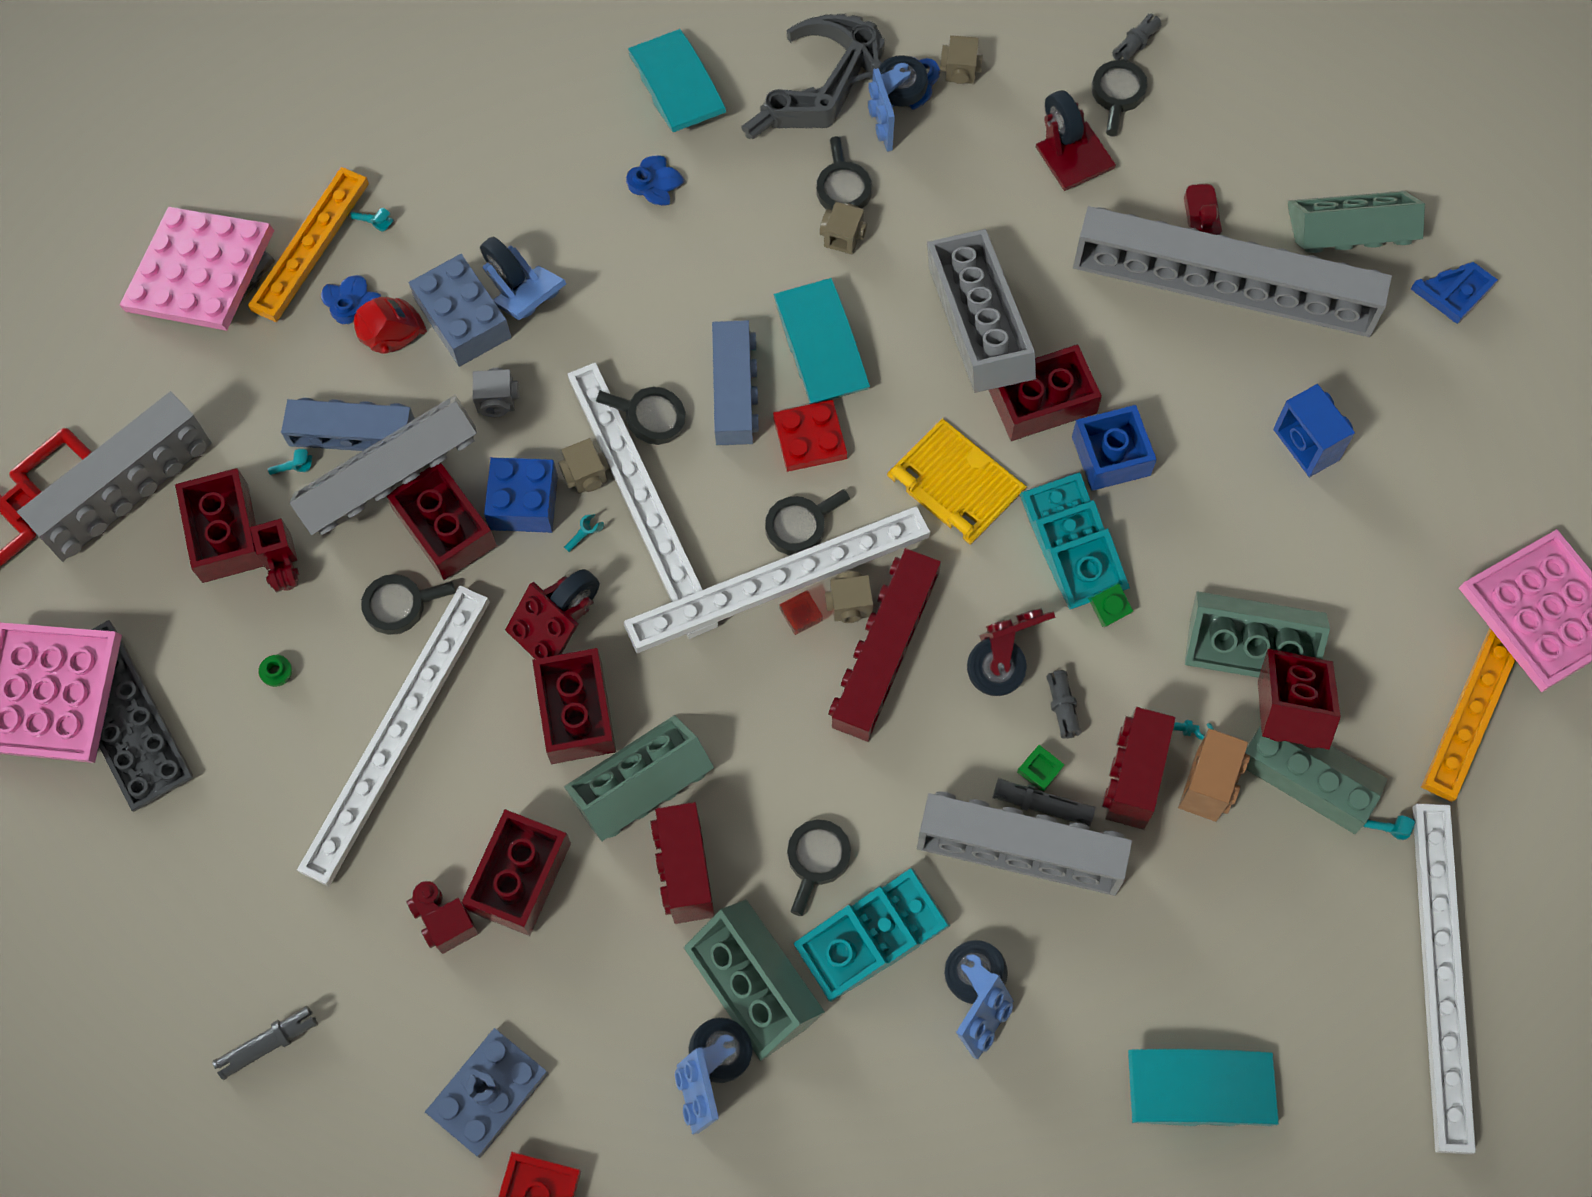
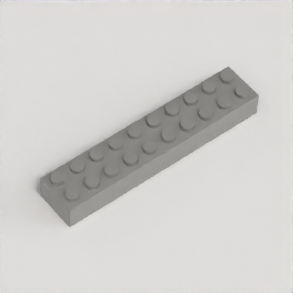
[1073,206,1392,337]

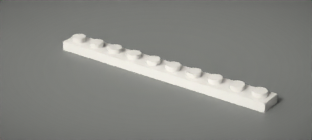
[567,362,718,639]
[624,506,930,654]
[297,586,490,887]
[1413,804,1476,1154]

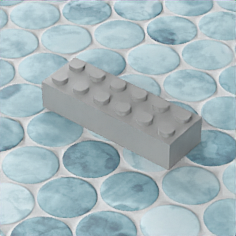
[927,229,1036,393]
[17,391,212,562]
[289,395,477,535]
[917,791,1132,896]

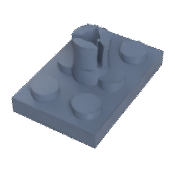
[425,1028,549,1158]

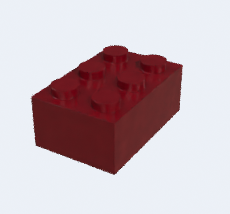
[989,344,1102,441]
[386,463,497,580]
[175,468,264,583]
[532,648,616,765]
[1258,649,1341,750]
[1102,707,1176,830]
[650,802,715,924]
[461,809,571,936]

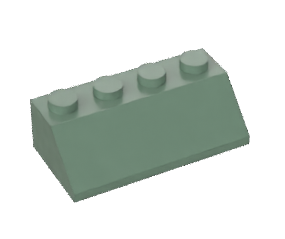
[1288,191,1425,253]
[1185,591,1330,678]
[564,715,714,841]
[1245,725,1387,834]
[683,899,825,1061]

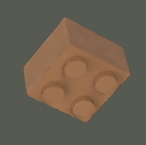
[1178,728,1250,822]

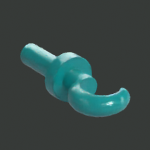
[1173,720,1214,740]

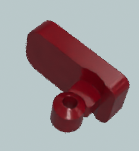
[1184,184,1222,235]

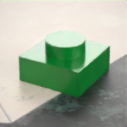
[1088,583,1134,627]
[1017,745,1065,792]

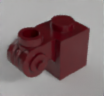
[250,518,300,593]
[406,881,479,954]

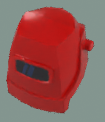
[353,297,427,354]

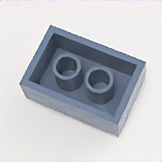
[408,254,512,367]

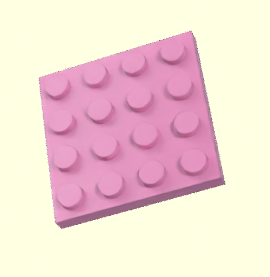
[120,207,274,331]
[1459,529,1592,693]
[0,622,122,763]

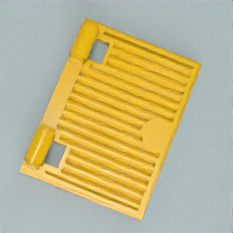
[887,418,1027,545]

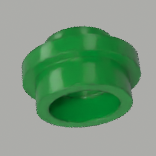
[258,655,292,687]

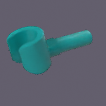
[350,208,394,231]
[268,449,312,475]
[564,514,604,552]
[1363,815,1415,840]

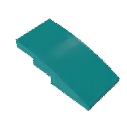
[628,29,726,132]
[773,278,870,404]
[1019,472,1130,610]
[793,868,950,1002]
[1128,1049,1279,1126]

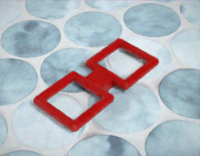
[0,428,92,567]

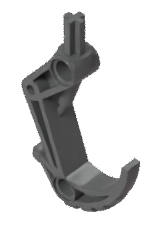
[741,14,885,140]

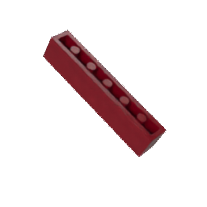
[828,548,941,742]

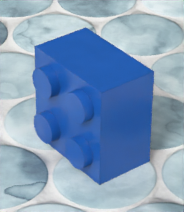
[1273,384,1355,477]
[1072,405,1157,491]
[484,457,558,533]

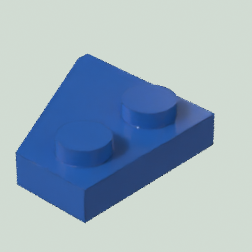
[1411,262,1498,324]

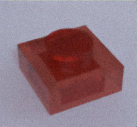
[779,590,823,635]

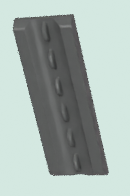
[91,620,193,812]

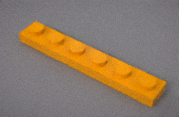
[248,167,369,323]
[1421,628,1515,802]

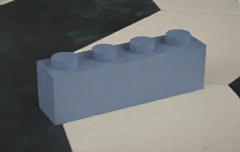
[712,320,759,446]
[281,397,415,451]

